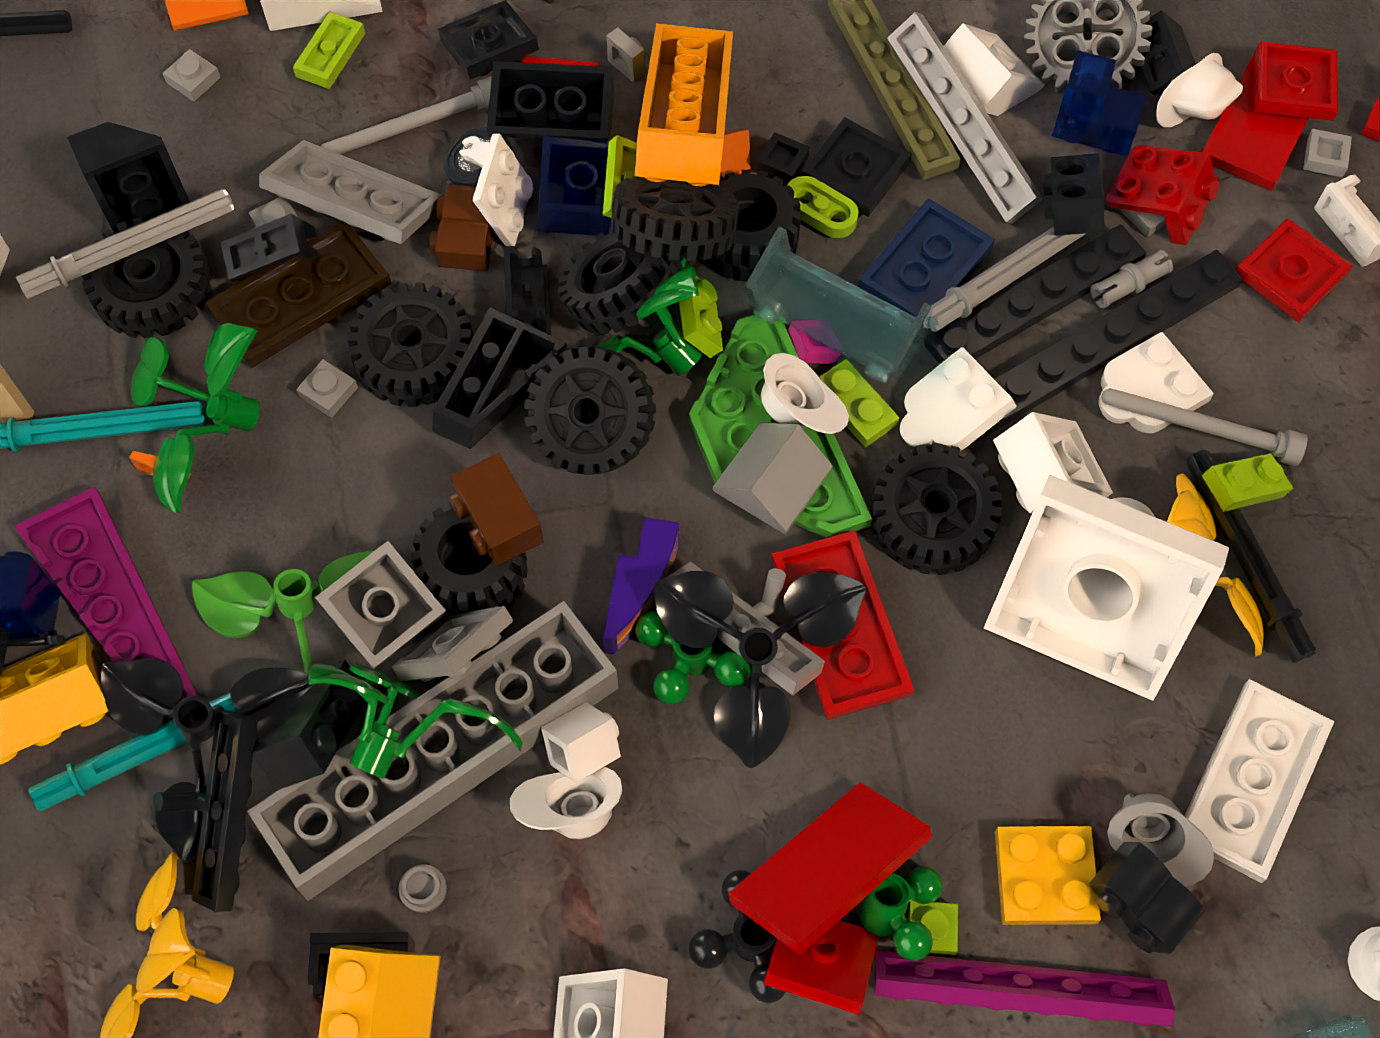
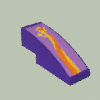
[603,518,679,655]

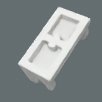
[1314,175,1380,268]

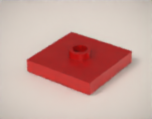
[1254,41,1338,121]
[1236,218,1353,323]
[763,921,879,1015]

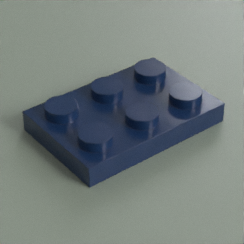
[857,198,995,331]

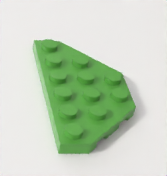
[689,307,872,538]

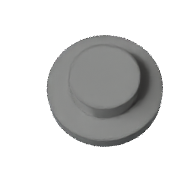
[398,864,447,913]

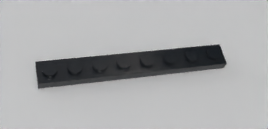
[976,249,1243,441]

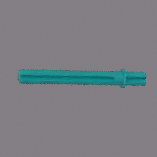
[0,401,206,452]
[28,692,238,811]

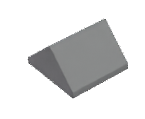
[713,423,833,535]

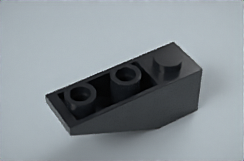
[252,659,366,790]

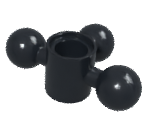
[689,870,786,1003]

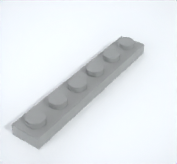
[887,12,1043,224]

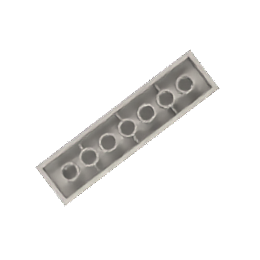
[247,601,619,901]

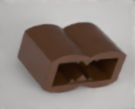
[430,184,495,271]

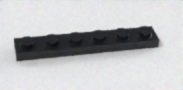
[924,224,1147,364]

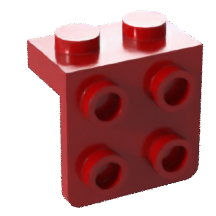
[1106,145,1219,245]

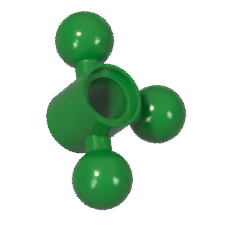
[635,611,751,705]
[860,866,943,961]

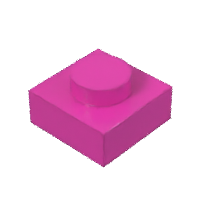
[787,321,842,364]

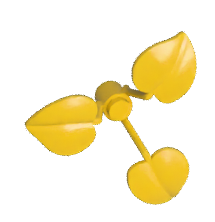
[1167,473,1264,657]
[100,852,234,1038]

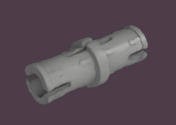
[1090,250,1173,308]

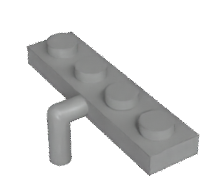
[667,561,825,695]

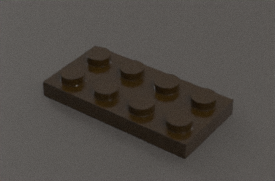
[205,221,391,368]

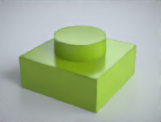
[908,900,958,956]

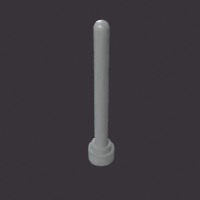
[320,76,492,155]
[1101,388,1308,467]

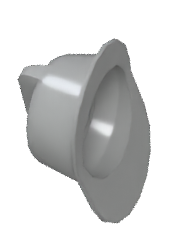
[1107,793,1214,887]

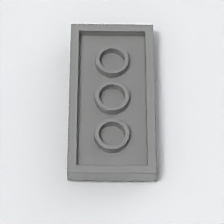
[259,140,442,244]

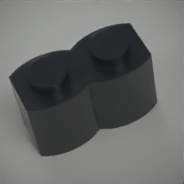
[1089,842,1205,954]

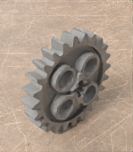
[1024,0,1152,99]

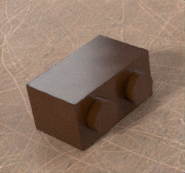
[449,452,544,567]

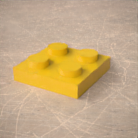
[995,826,1101,925]

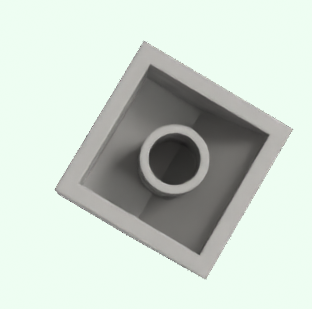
[315,541,446,669]

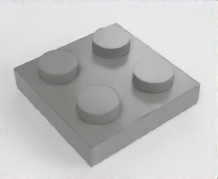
[391,606,513,682]

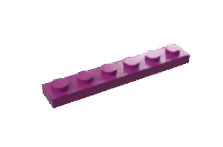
[873,951,1175,1026]

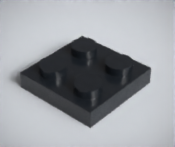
[437,0,539,80]
[802,117,912,217]

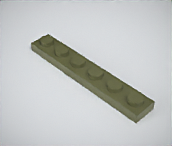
[828,0,960,180]

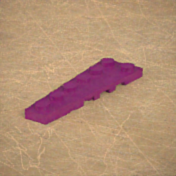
[14,487,199,724]

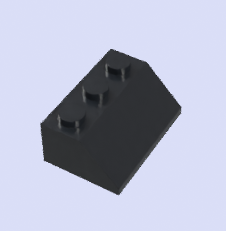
[486,61,614,142]
[67,121,190,234]

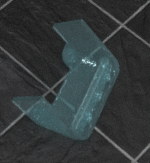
[745,226,932,383]

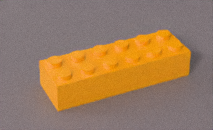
[635,23,733,186]

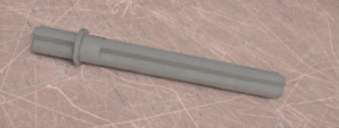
[16,189,234,299]
[922,226,1085,332]

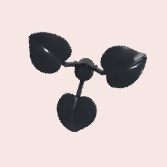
[654,571,866,768]
[101,659,314,863]

